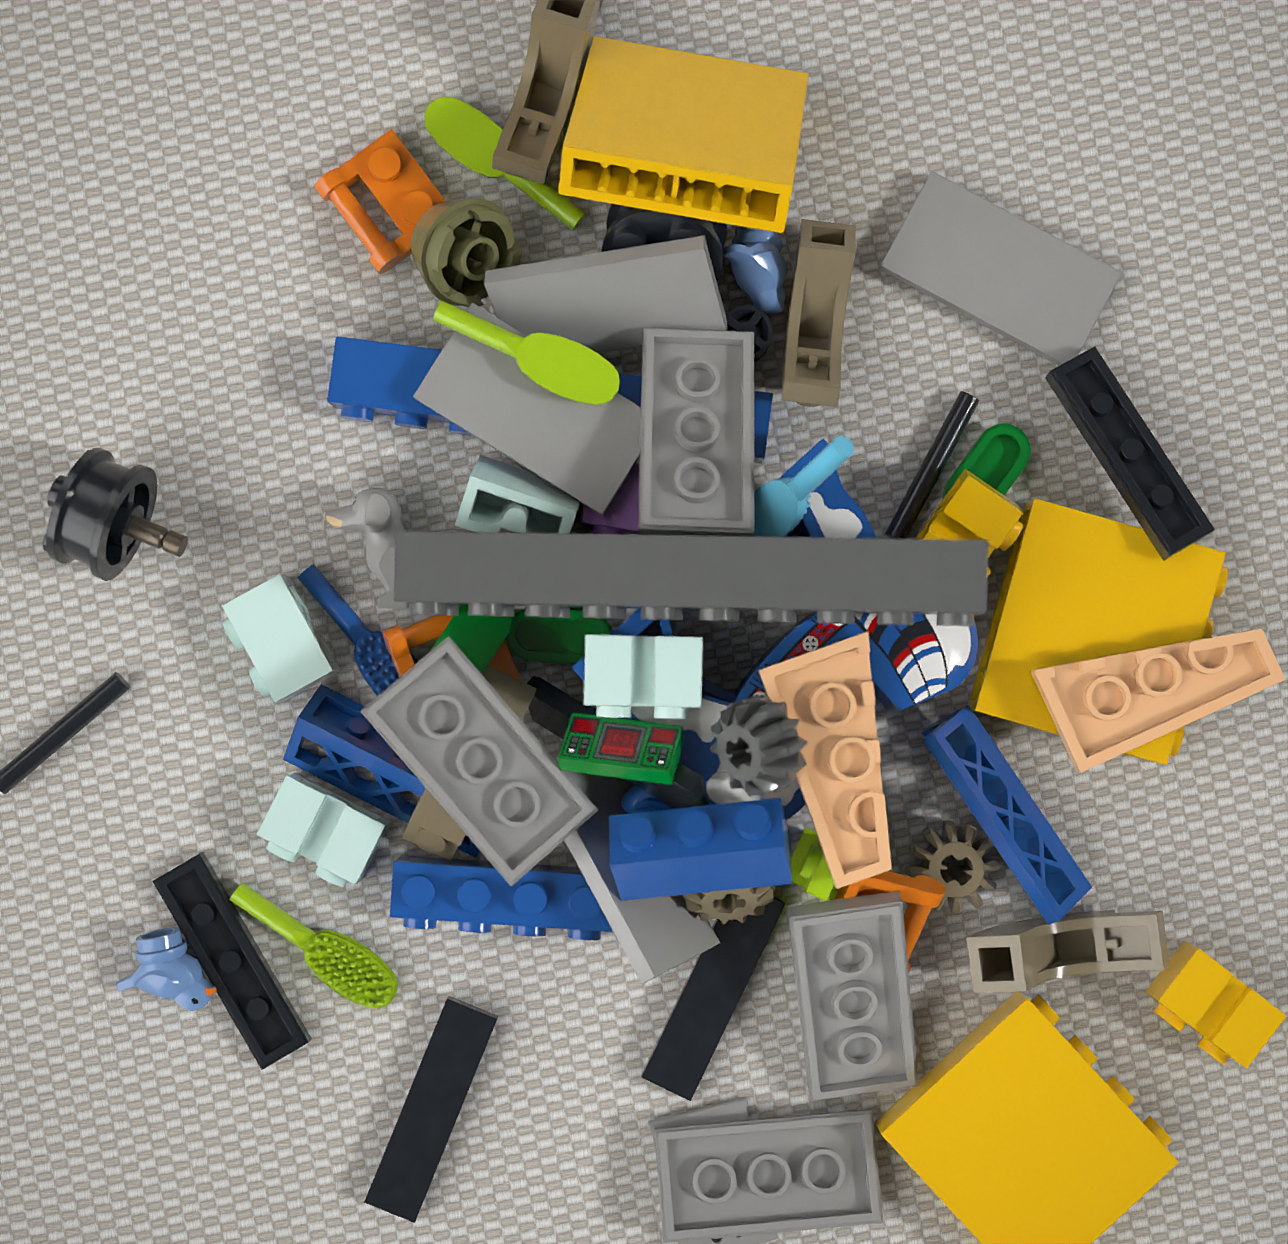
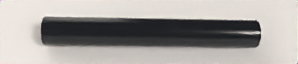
[884,391,979,539]
[0,672,130,794]

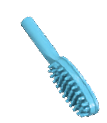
[753,436,854,537]

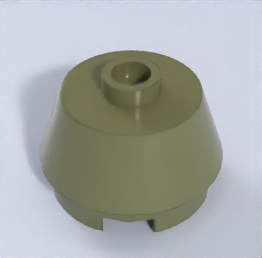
[411,199,522,307]

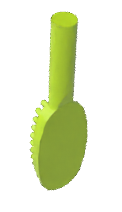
[424,96,586,231]
[433,301,620,405]
[230,882,398,1008]

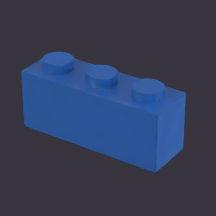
[609,798,792,901]

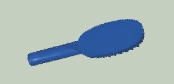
[297,564,418,696]

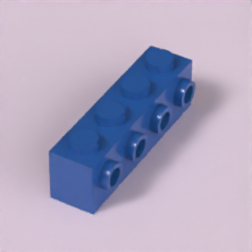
[390,855,612,940]

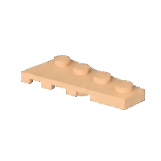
[1030,628,1286,773]
[758,632,892,889]

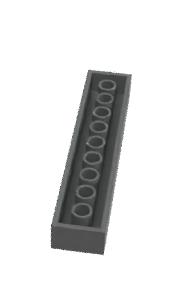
[394,531,988,626]

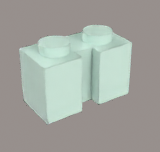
[455,455,580,534]
[222,574,341,703]
[584,635,702,719]
[256,773,392,887]

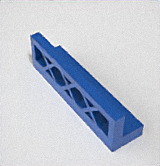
[283,684,480,858]
[921,705,1092,925]

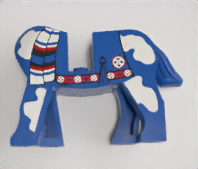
[572,438,978,820]

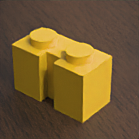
[915,469,1024,578]
[1145,941,1287,1069]

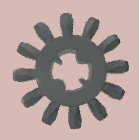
[709,695,808,797]

